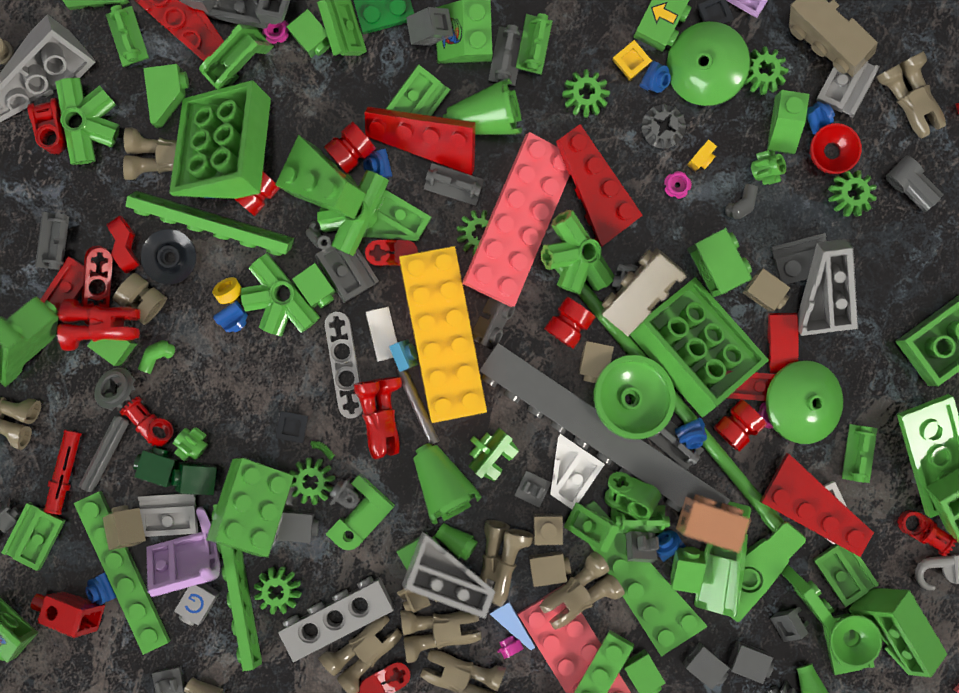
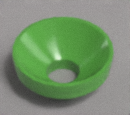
[829,615,882,668]

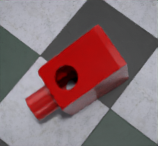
[31,592,105,638]

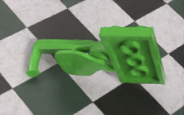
[897,394,959,518]

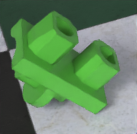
[468,428,519,481]

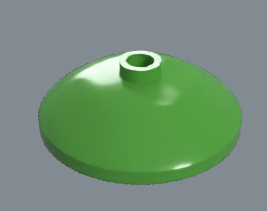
[667,21,750,106]
[594,355,676,440]
[766,361,843,444]

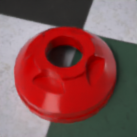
[810,123,862,174]

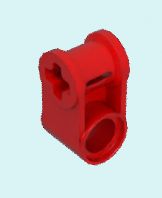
[27,97,67,154]

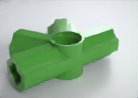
[55,78,120,165]
[317,170,389,256]
[541,210,615,294]
[241,253,321,336]

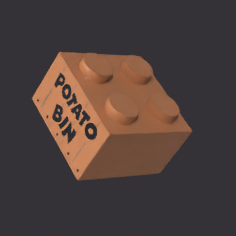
[676,494,750,553]

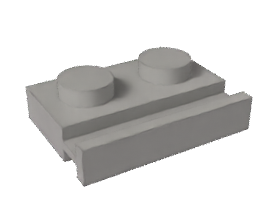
[817,61,880,118]
[138,493,198,537]

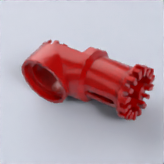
[120,396,174,447]
[898,510,957,556]

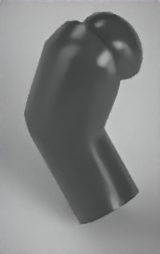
[725,184,759,219]
[306,221,331,250]

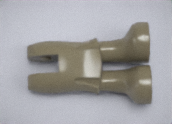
[876,51,946,139]
[123,128,177,180]
[0,397,41,450]
[479,520,534,607]
[540,551,625,630]
[400,610,482,663]
[318,615,403,693]
[420,650,506,693]

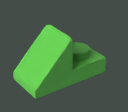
[564,503,619,553]

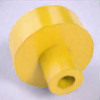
[212,277,242,304]

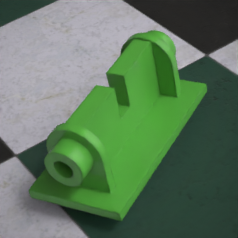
[106,5,149,67]
[515,13,552,75]
[842,424,877,483]
[611,505,670,533]

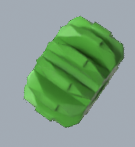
[744,46,788,95]
[562,69,610,118]
[828,170,877,217]
[457,210,489,256]
[289,457,336,505]
[254,566,302,614]

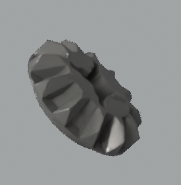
[642,104,686,149]
[94,368,136,411]

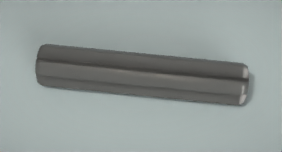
[79,415,129,492]

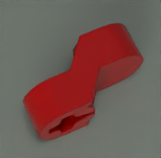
[106,215,140,274]
[365,240,418,266]
[358,663,410,693]

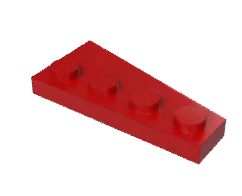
[134,0,224,62]
[365,107,476,175]
[556,124,643,247]
[760,453,874,557]

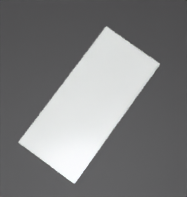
[366,307,397,361]

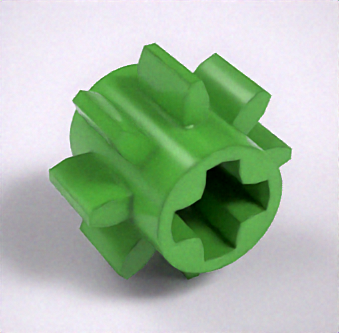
[751,150,786,185]
[173,427,208,462]

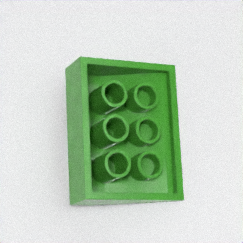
[169,80,271,199]
[630,277,769,418]

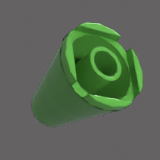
[443,78,522,135]
[413,443,481,524]

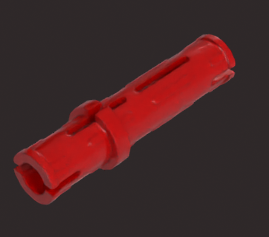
[43,429,82,515]

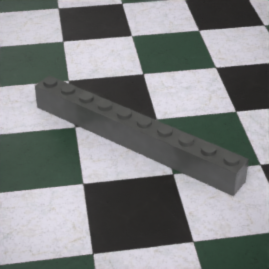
[479,343,730,512]

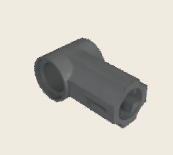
[886,156,944,212]

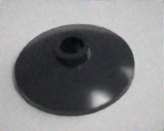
[141,229,197,285]

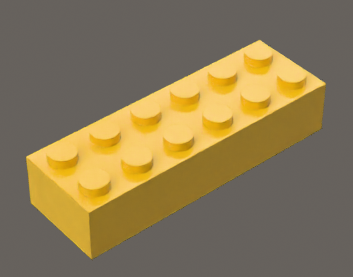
[399,246,487,423]

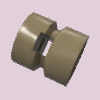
[113,273,167,325]

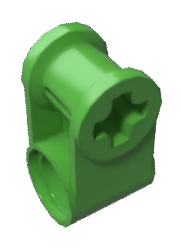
[604,472,661,521]

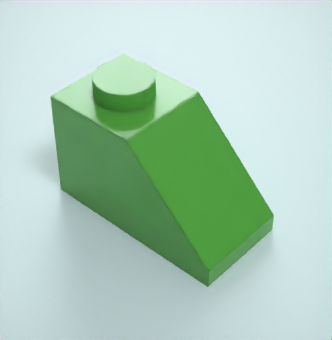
[144,64,189,128]
[767,90,809,154]

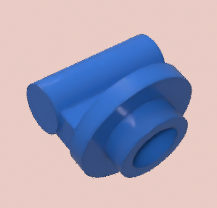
[639,61,671,93]
[806,101,835,135]
[363,149,392,178]
[213,301,247,332]
[675,418,707,449]
[657,530,686,562]
[85,572,116,605]

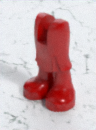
[57,298,141,351]
[353,377,402,459]

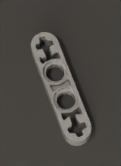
[325,312,363,418]

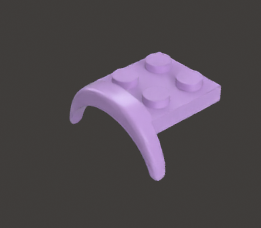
[147,507,220,597]

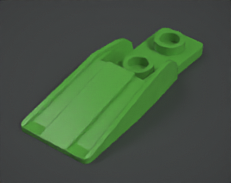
[694,502,751,617]
[731,521,806,622]

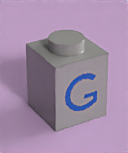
[174,583,220,625]

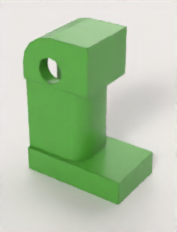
[199,24,274,90]
[326,474,395,550]

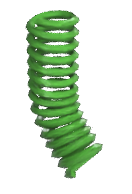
[310,441,335,460]

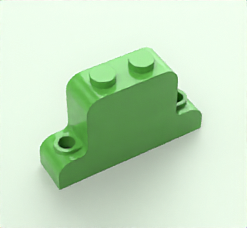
[0,297,58,387]

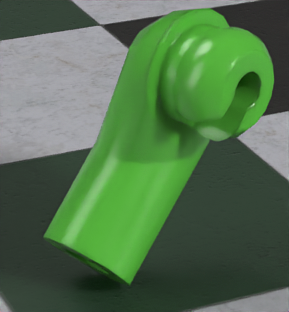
[138,340,175,374]

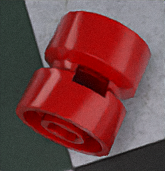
[323,121,376,174]
[235,172,280,216]
[544,297,596,349]
[713,399,767,452]

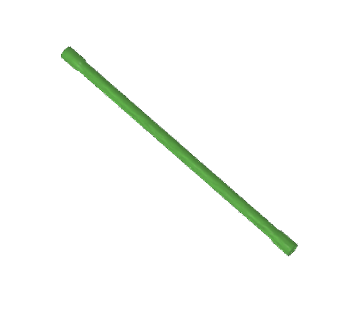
[555,267,785,533]

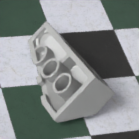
[0,14,95,122]

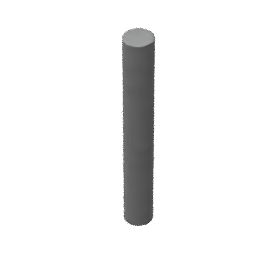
[395,369,439,445]

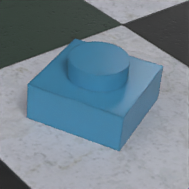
[389,339,419,372]

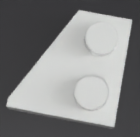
[550,434,605,509]

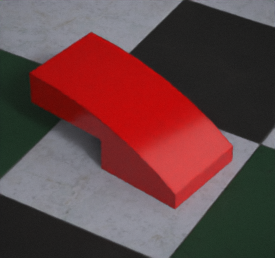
[767,313,799,373]

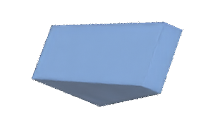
[489,600,535,650]

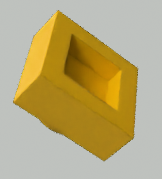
[612,40,652,81]
[687,140,717,171]

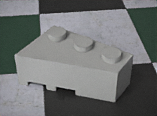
[798,239,858,336]
[402,532,495,618]

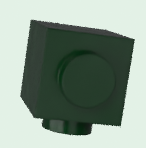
[133,446,180,487]
[171,462,216,495]

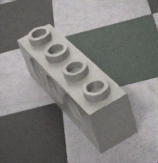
[278,576,395,662]

